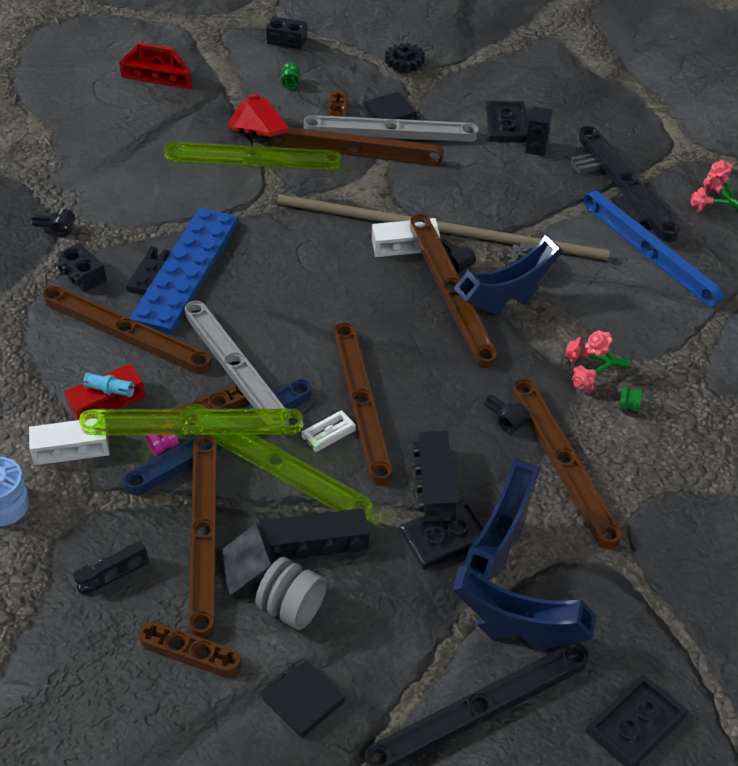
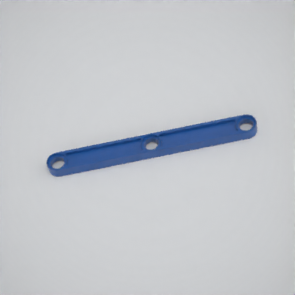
[583,191,723,307]

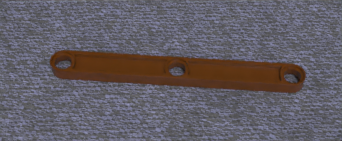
[269,127,444,166]
[410,214,497,368]
[43,286,211,374]
[334,322,392,486]
[512,378,622,549]
[189,434,217,639]

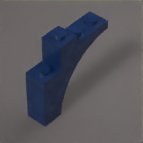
[454,235,564,315]
[464,458,541,581]
[453,565,597,650]

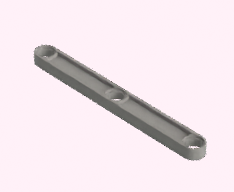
[303,115,479,142]
[185,301,290,432]

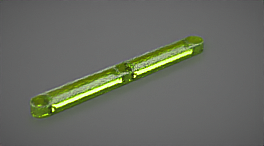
[164,142,341,170]
[183,404,373,521]
[79,409,303,435]

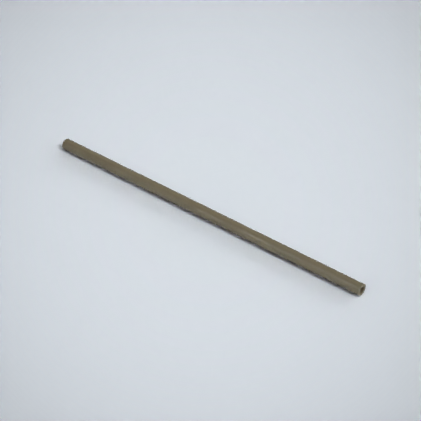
[277,194,610,261]

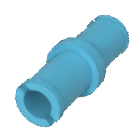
[83,372,135,397]

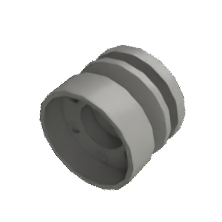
[255,557,327,631]

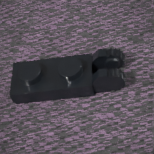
[126,246,170,295]
[73,540,149,594]

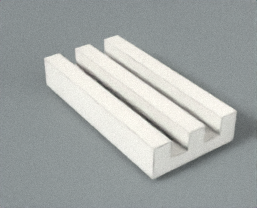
[302,410,356,452]

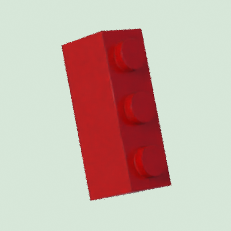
[64,364,146,421]

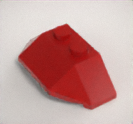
[119,42,193,90]

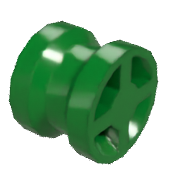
[619,386,642,413]

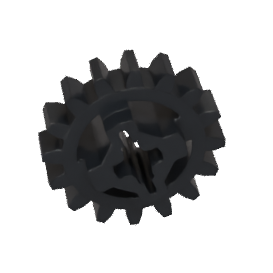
[385,43,425,73]

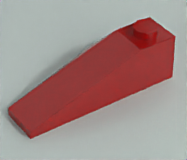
[228,94,290,137]

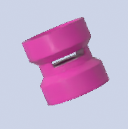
[145,424,179,457]

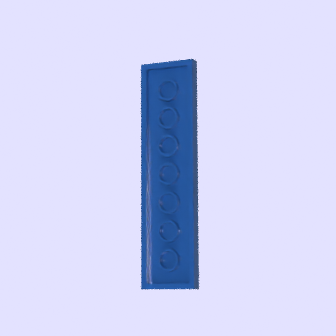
[130,208,239,335]

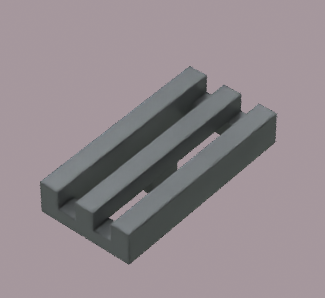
[571,153,603,175]

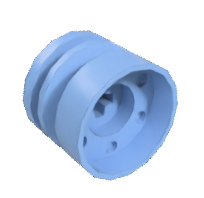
[0,457,30,526]

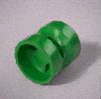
[281,63,300,89]

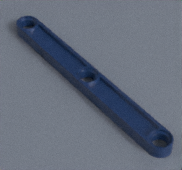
[124,379,312,495]

